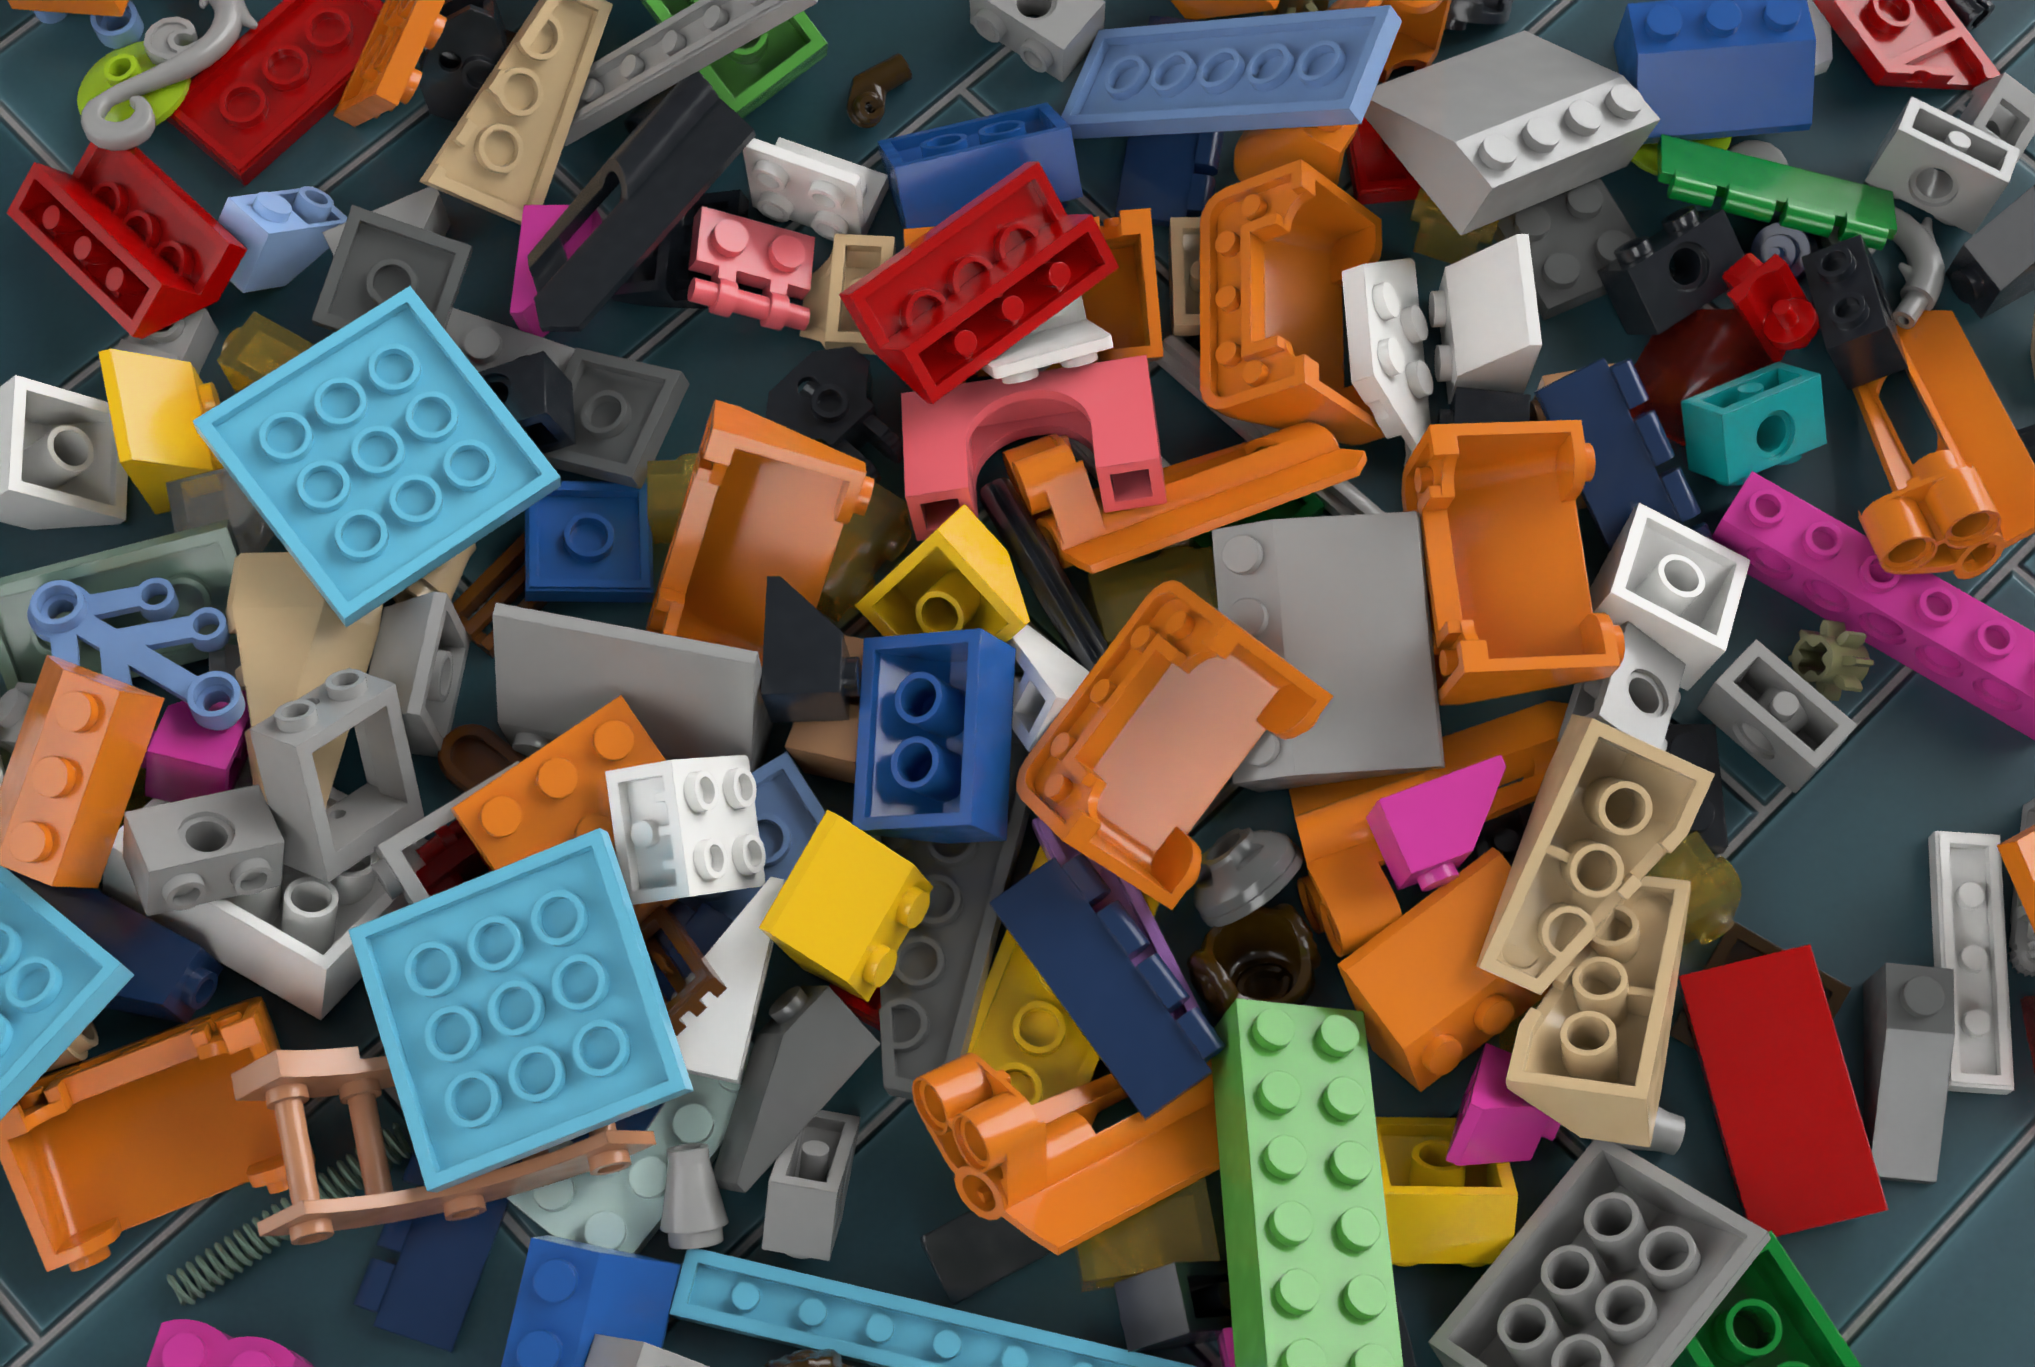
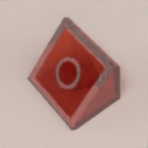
[1628,309,1774,447]

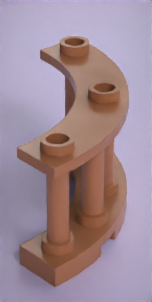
[231,1046,656,1245]

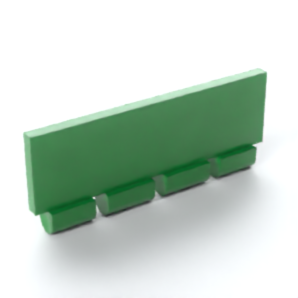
[1657,134,1897,251]

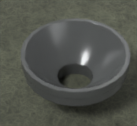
[1193,827,1304,927]

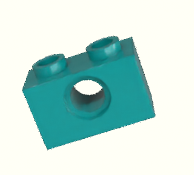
[1681,361,1827,486]

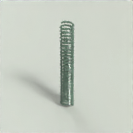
[167,1122,411,1305]

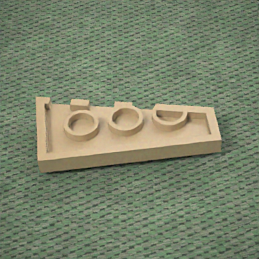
[419,0,613,225]

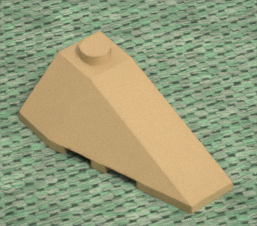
[226,552,383,809]
[1476,714,1715,995]
[1506,876,1691,1148]

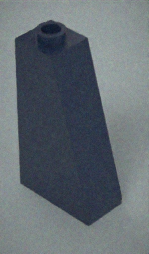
[7,868,224,1024]

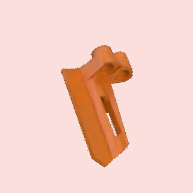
[1852,310,2035,580]
[1002,422,1367,574]
[1289,701,1568,958]
[912,1053,1220,1256]

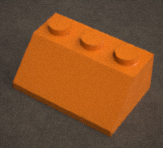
[0,655,165,888]
[1337,847,1552,1092]

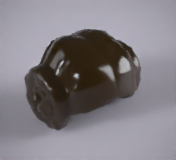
[1187,903,1322,1018]

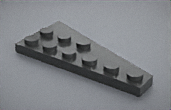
[870,729,1031,1100]

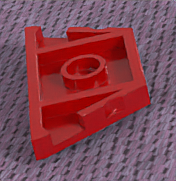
[1812,0,2000,90]

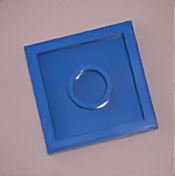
[525,481,654,602]

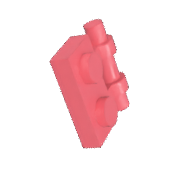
[687,206,815,331]

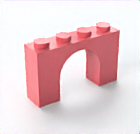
[901,355,1167,541]

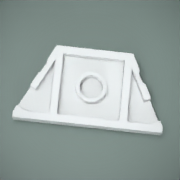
[1342,258,1433,467]

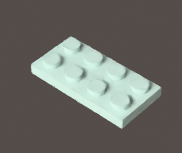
[507,1042,754,1255]

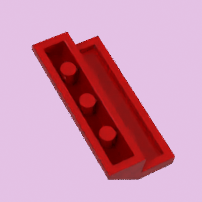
[6,141,248,339]
[839,161,1120,404]

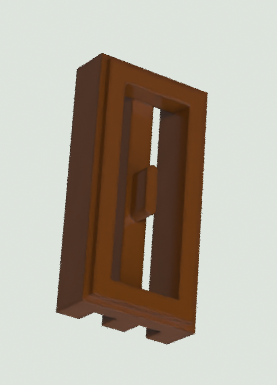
[453,532,549,659]
[639,904,727,1036]

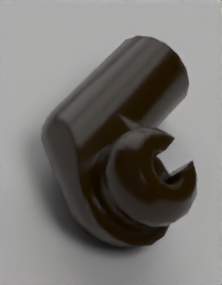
[846,53,912,128]

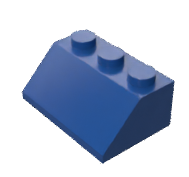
[1613,0,1816,144]
[877,102,1083,229]
[852,628,1016,844]
[501,1235,681,1367]

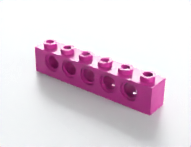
[1712,471,2035,740]

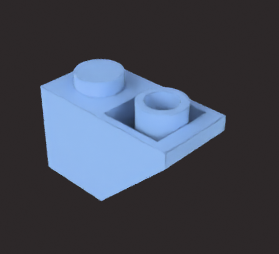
[218,186,348,293]

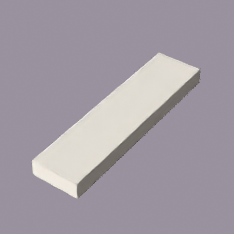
[1928,831,2014,1095]

